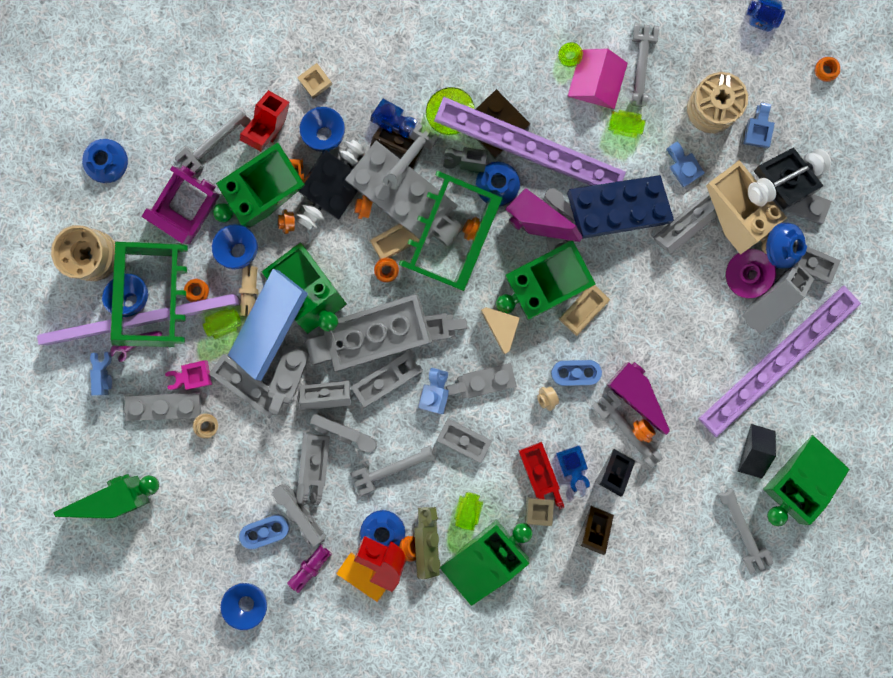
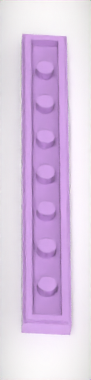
[434,97,626,186]
[698,286,861,437]
[37,294,240,346]

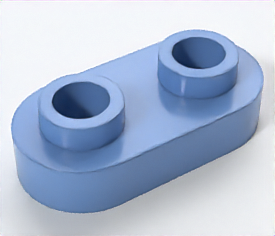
[551,360,602,386]
[239,515,290,549]

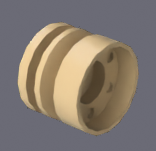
[687,72,748,134]
[51,225,115,281]

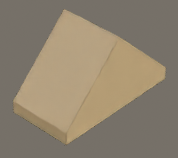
[481,307,519,354]

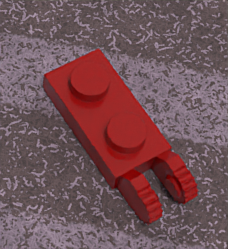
[518,442,565,510]

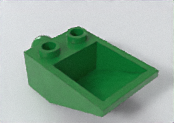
[213,142,305,228]
[496,241,596,320]
[261,242,347,334]
[763,435,850,527]
[53,474,159,518]
[440,519,533,606]

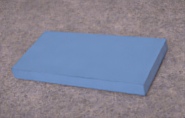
[228,269,308,381]

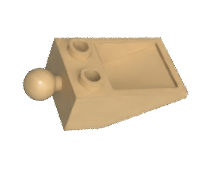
[706,160,787,254]

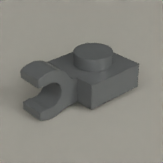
[443,147,488,172]

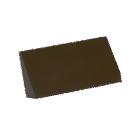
[369,123,424,169]

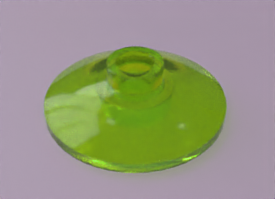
[426,87,475,135]

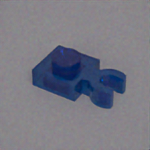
[370,98,417,138]
[556,445,590,492]

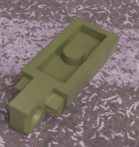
[414,507,440,579]

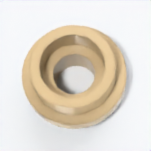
[537,386,559,411]
[193,413,218,438]

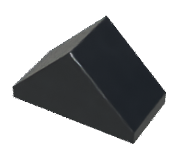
[737,424,776,479]
[595,449,635,497]

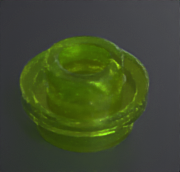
[558,42,583,67]

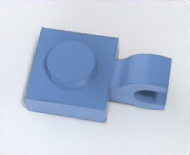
[743,102,775,149]
[666,141,705,187]
[90,352,112,395]
[418,368,449,414]

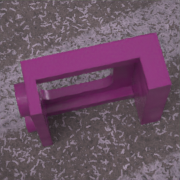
[141,165,221,244]

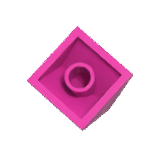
[567,48,628,110]

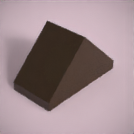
[577,506,614,555]

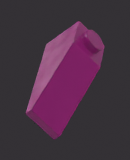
[505,188,583,242]
[607,362,670,435]

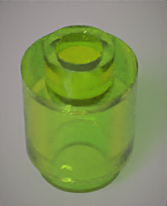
[608,109,646,139]
[203,307,242,340]
[454,492,484,531]

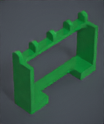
[399,171,502,291]
[110,241,188,347]

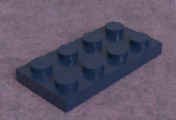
[567,175,674,239]

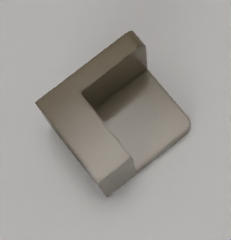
[525,497,554,526]

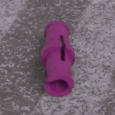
[287,544,332,593]

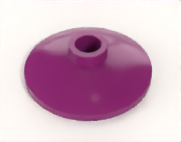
[726,249,776,299]

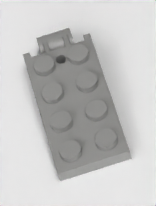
[345,140,464,247]
[305,294,432,372]

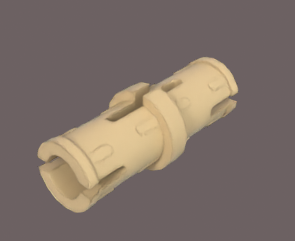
[239,266,259,316]

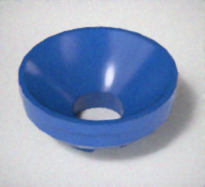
[299,107,345,152]
[82,139,128,183]
[476,161,520,206]
[766,223,807,269]
[212,224,258,270]
[102,274,148,317]
[360,510,406,546]
[221,583,267,630]

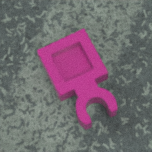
[165,360,212,390]

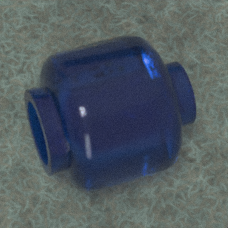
[746,0,786,32]

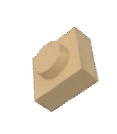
[297,63,332,99]

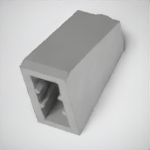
[742,263,814,333]

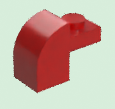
[240,90,290,152]
[354,536,406,592]

